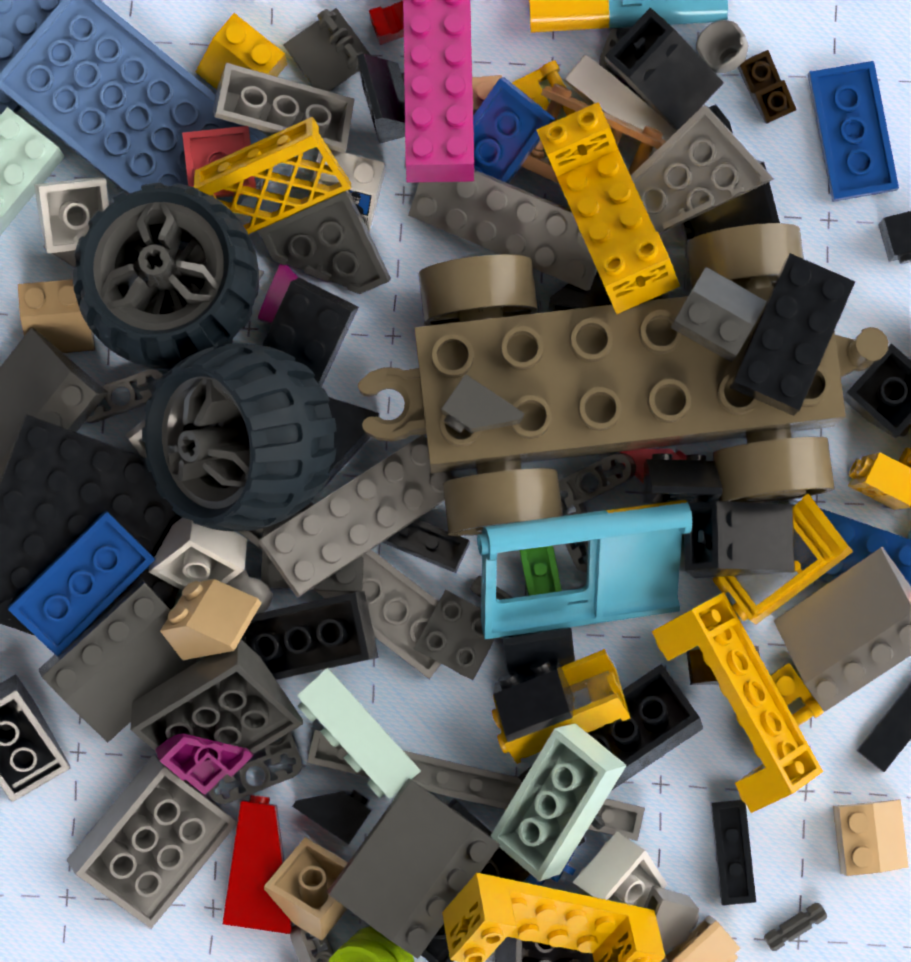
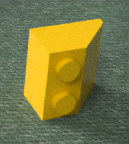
[195,13,288,90]

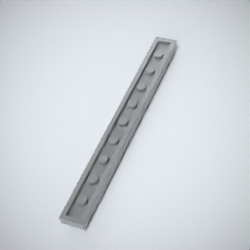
[307,730,645,841]

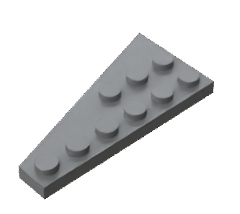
[631,104,774,234]

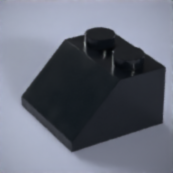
[843,343,911,438]
[501,627,575,674]
[493,659,573,742]

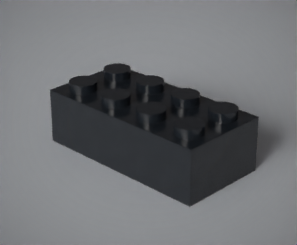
[729,253,856,416]
[262,277,359,388]
[241,591,379,680]
[588,664,703,791]

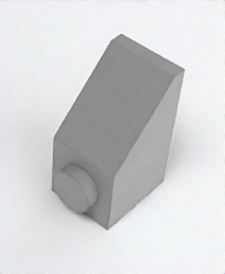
[644,886,699,952]

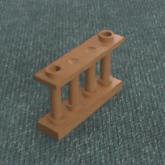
[521,84,666,184]

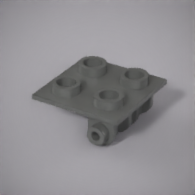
[283,8,371,92]
[414,589,496,680]

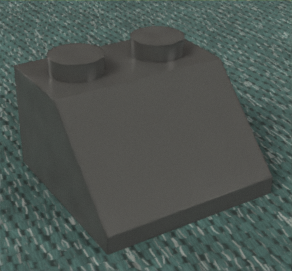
[671,267,767,363]

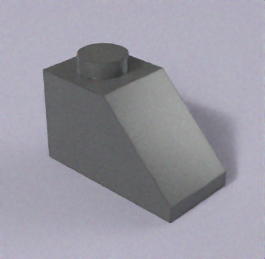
[441,374,524,433]

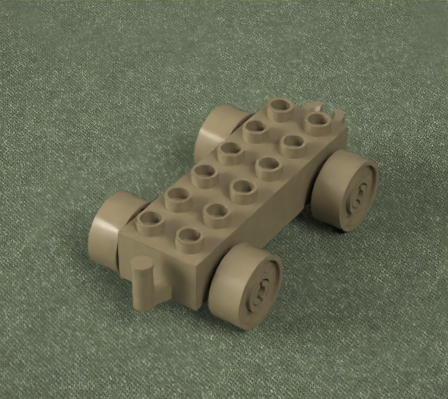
[358,223,889,536]

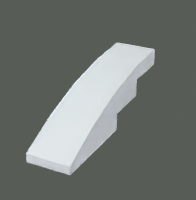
[563,55,676,156]

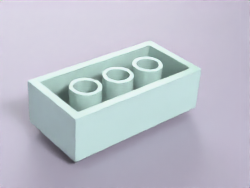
[0,107,65,236]
[297,668,421,799]
[491,723,627,881]

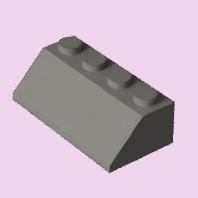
[212,63,355,153]

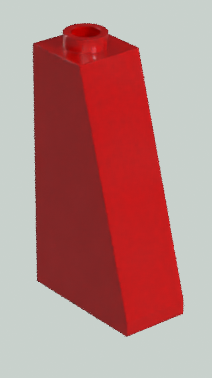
[222,795,293,934]

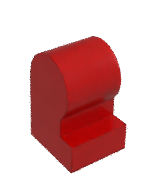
[369,1,404,45]

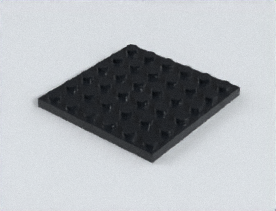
[0,414,182,636]

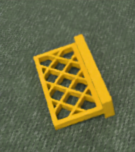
[194,117,351,234]

